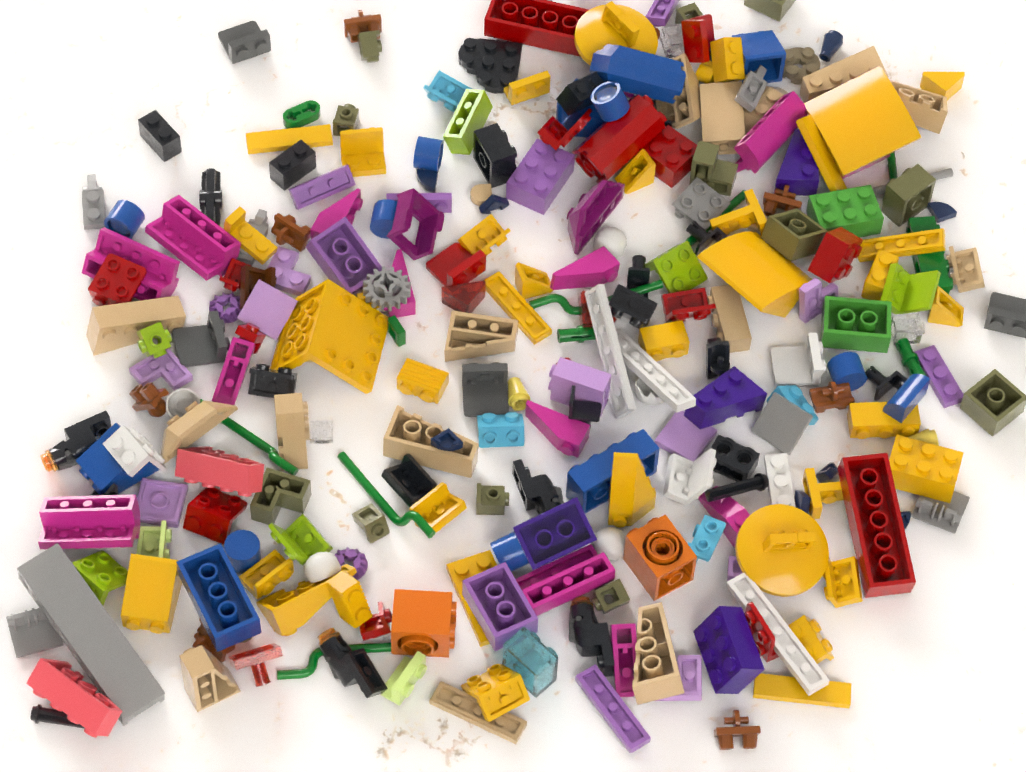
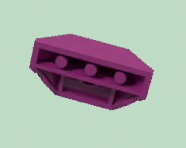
[567,180,625,255]

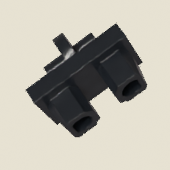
[706,337,730,380]

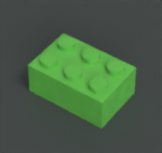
[806,185,884,237]
[821,296,892,353]

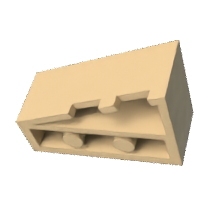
[444,310,518,362]
[274,393,310,471]
[179,645,241,712]

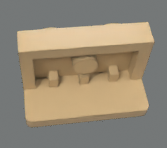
[946,246,985,293]

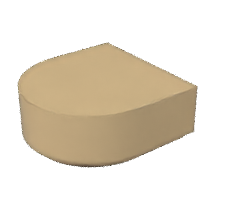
[470,184,492,206]

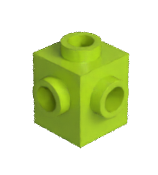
[137,322,172,359]

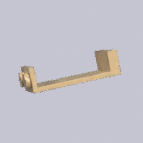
[700,81,745,155]

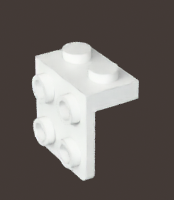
[770,332,826,386]
[103,425,167,477]
[663,448,717,506]

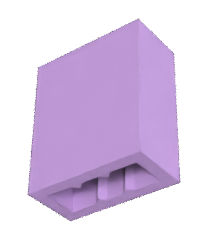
[548,357,611,417]

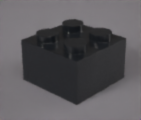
[473,123,517,188]

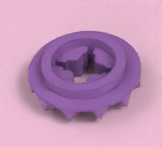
[209,292,242,323]
[335,546,368,580]

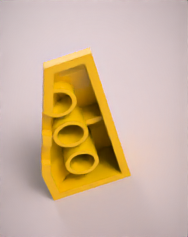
[608,452,656,528]
[256,564,357,636]

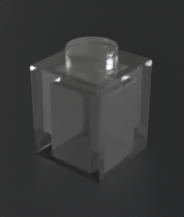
[660,24,684,58]
[891,312,925,345]

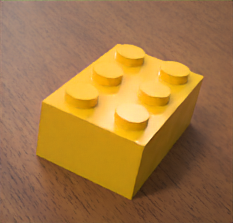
[889,434,964,503]

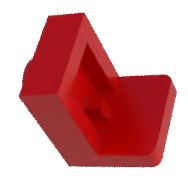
[219,258,253,292]
[235,323,266,354]
[360,601,392,641]

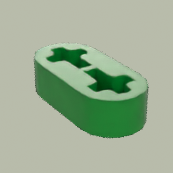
[283,100,321,129]

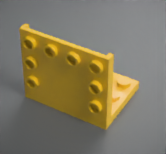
[270,279,389,394]

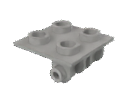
[672,177,731,231]
[911,491,970,534]
[6,608,64,658]

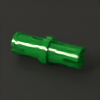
[557,325,596,343]
[895,338,926,376]

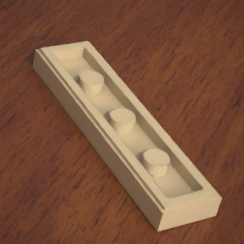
[429,681,527,744]

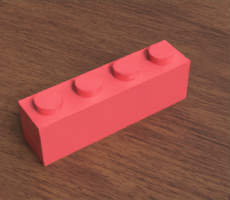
[175,446,265,497]
[26,658,122,738]

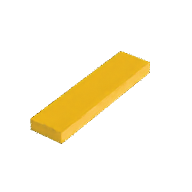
[796,114,847,192]
[245,124,333,154]
[858,228,946,262]
[481,271,552,345]
[753,673,852,709]

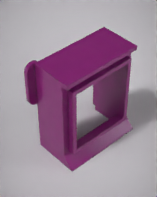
[387,188,444,260]

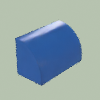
[883,374,931,423]

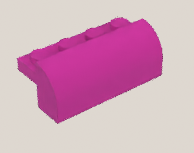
[734,91,808,174]
[145,195,241,281]
[82,227,180,300]
[38,494,140,550]
[516,544,615,616]

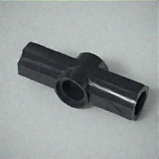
[199,168,222,226]

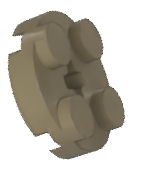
[783,47,821,85]

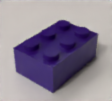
[513,497,597,570]
[693,606,765,694]

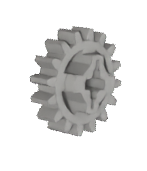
[363,266,411,312]

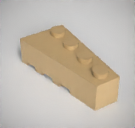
[800,46,889,103]
[890,80,948,134]
[86,296,186,356]
[383,405,479,478]
[632,602,685,705]

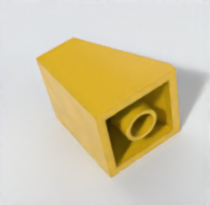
[121,553,182,634]

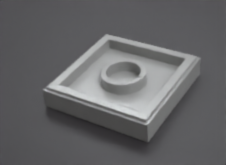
[751,392,814,455]

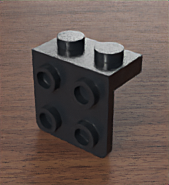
[609,284,658,329]

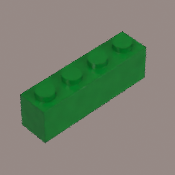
[906,216,953,294]

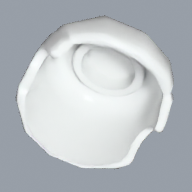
[593,226,627,259]
[634,378,664,406]
[166,388,200,418]
[590,527,626,561]
[304,552,341,583]

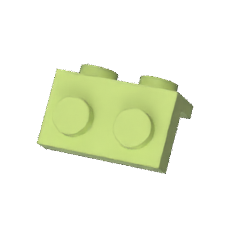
[137,520,172,559]
[380,651,427,706]

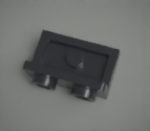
[248,364,298,398]
[381,454,437,507]

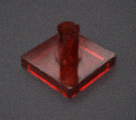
[228,643,283,687]

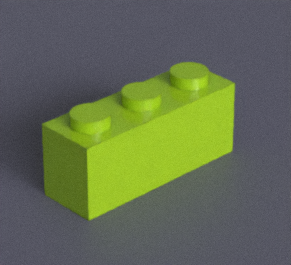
[443,89,493,155]

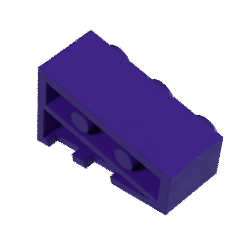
[774,129,819,196]
[684,366,768,429]

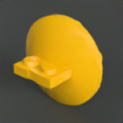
[574,1,658,65]
[735,504,829,597]

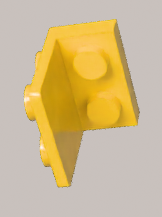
[340,127,386,177]
[461,664,530,722]

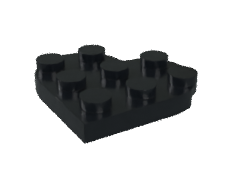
[458,38,523,94]

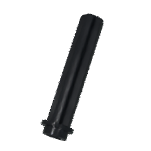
[705,473,769,502]
[30,704,85,729]

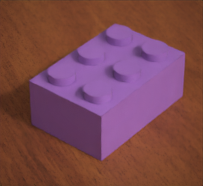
[506,138,575,215]
[306,217,382,294]
[462,562,538,651]

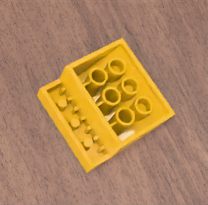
[804,66,921,177]
[697,231,813,318]

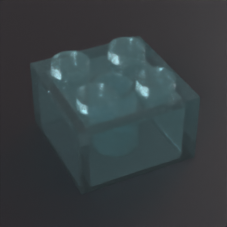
[502,627,558,698]

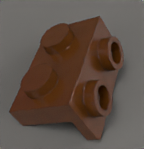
[240,265,277,309]

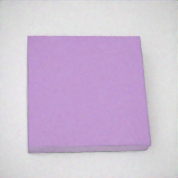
[237,279,298,340]
[655,411,717,462]
[137,478,188,528]

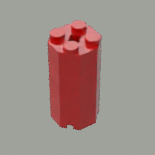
[572,94,667,183]

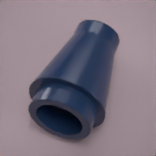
[819,30,843,62]

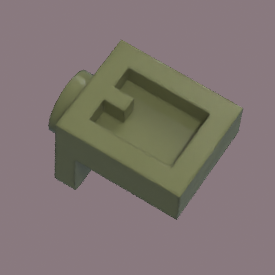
[352,503,390,543]

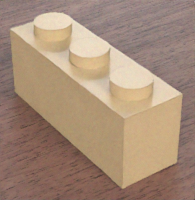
[707,285,752,353]

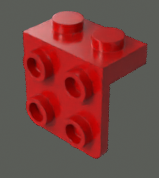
[681,14,715,63]
[537,108,592,150]
[426,242,486,294]
[88,253,147,306]
[661,287,716,322]
[183,487,248,545]
[744,602,779,663]

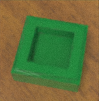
[388,315,406,347]

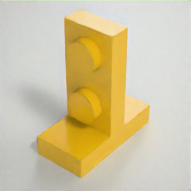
[709,189,767,236]
[224,206,278,265]
[802,468,844,519]

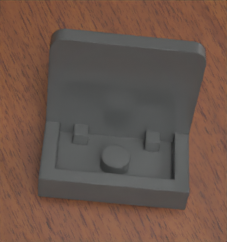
[218,21,271,64]
[984,292,1026,338]
[172,311,230,367]
[462,362,509,417]

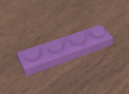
[575,664,651,754]

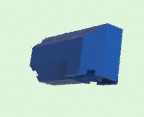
[589,44,686,104]

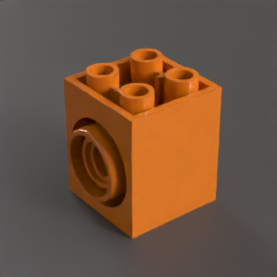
[623,514,697,601]
[391,589,457,658]

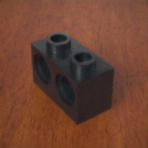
[711,434,760,482]

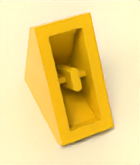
[920,72,965,101]
[614,148,656,194]
[515,262,553,299]
[928,286,964,327]

